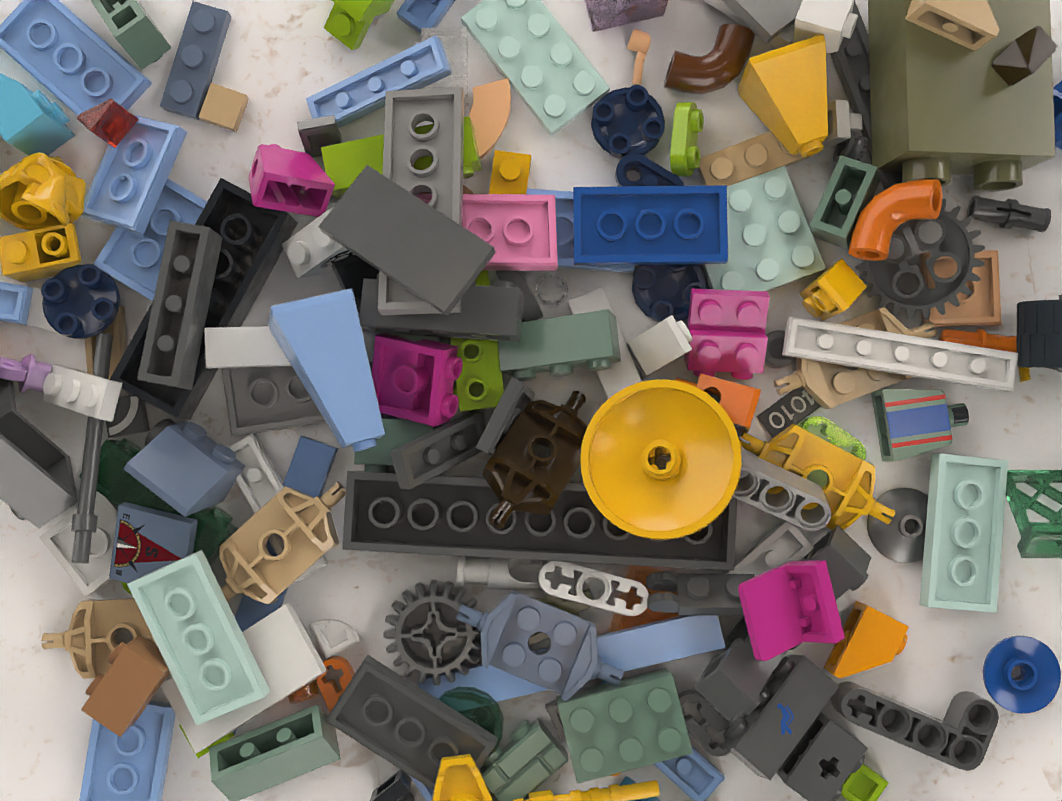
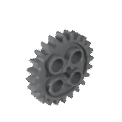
[855,198,985,320]

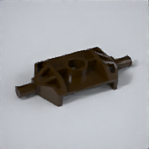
[482,391,588,529]

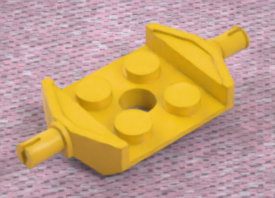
[739,423,895,530]

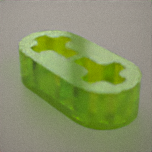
[799,416,866,461]

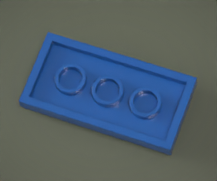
[573,185,728,266]

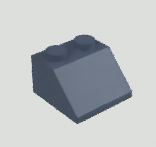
[124,421,245,517]

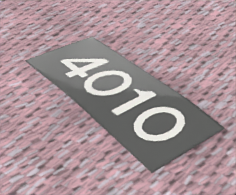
[756,388,821,438]

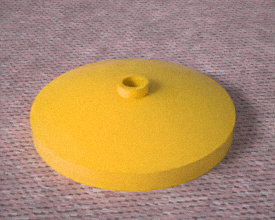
[580,379,742,540]

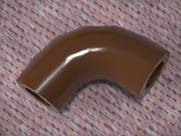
[663,24,755,95]

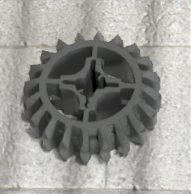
[383,579,484,685]

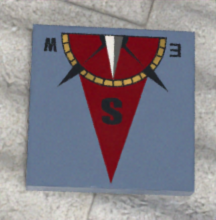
[109,502,198,583]

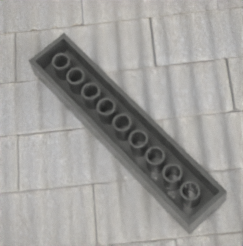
[342,471,737,570]

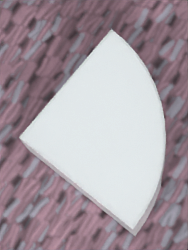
[310,619,362,659]

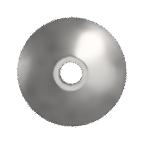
[867,488,928,563]

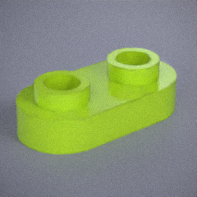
[670,102,704,177]

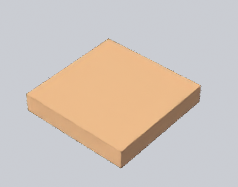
[919,250,1001,328]

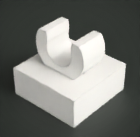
[823,100,862,148]

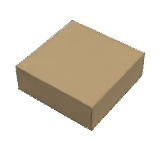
[199,83,249,133]

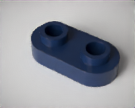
[615,154,685,186]

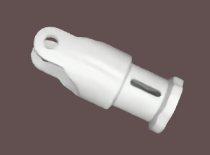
[456,556,543,590]

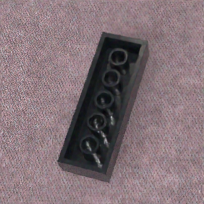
[109,178,298,420]

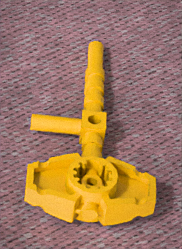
[432,754,660,801]

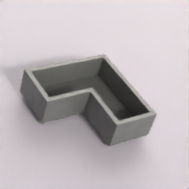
[0,378,78,529]

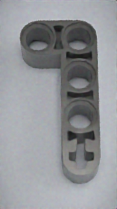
[831,681,999,771]

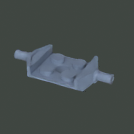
[455,590,624,701]

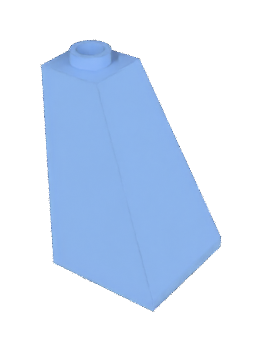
[268,288,385,452]

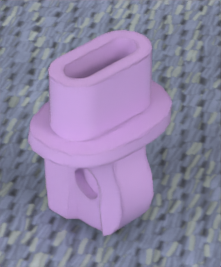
[0,354,52,393]

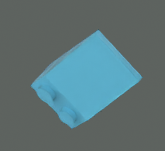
[0,73,75,156]

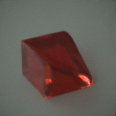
[76,98,139,148]

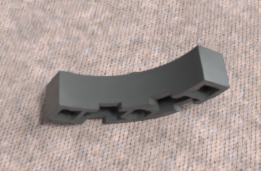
[694,526,872,721]

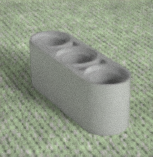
[733,451,831,531]

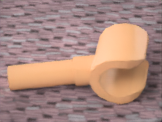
[627,29,651,85]

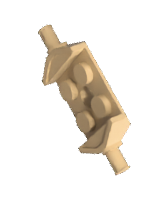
[773,307,937,409]
[219,481,346,604]
[41,598,158,679]

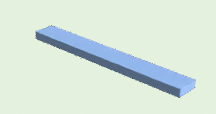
[417,615,726,711]

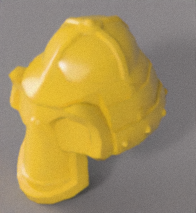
[0,152,86,231]

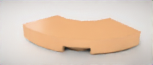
[469,78,511,160]

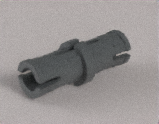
[967,195,1051,232]

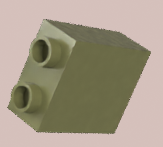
[868,0,1056,192]

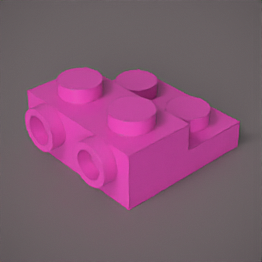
[684,288,770,380]
[372,333,463,427]

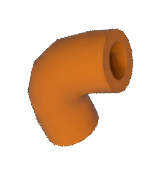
[848,179,942,261]

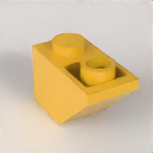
[0,223,81,283]
[799,258,867,321]

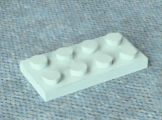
[461,0,610,137]
[920,453,1008,613]
[127,550,270,726]

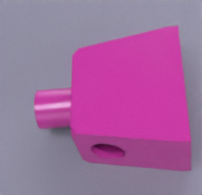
[249,144,335,217]

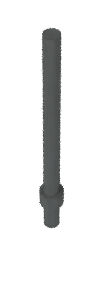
[71,333,113,564]

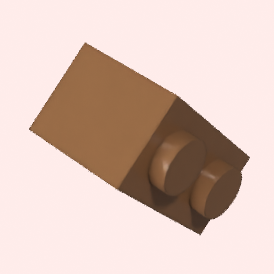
[81,635,170,737]

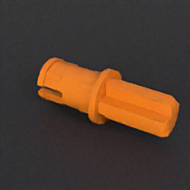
[938,329,1017,353]

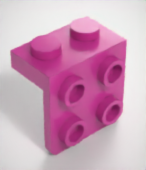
[738,561,845,661]

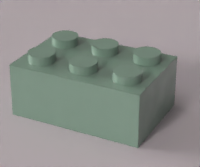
[556,668,693,784]

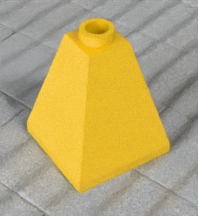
[737,34,828,157]

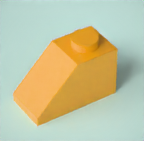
[823,601,909,679]

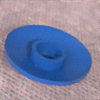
[983,636,1061,714]

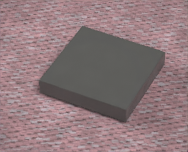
[476,377,535,455]

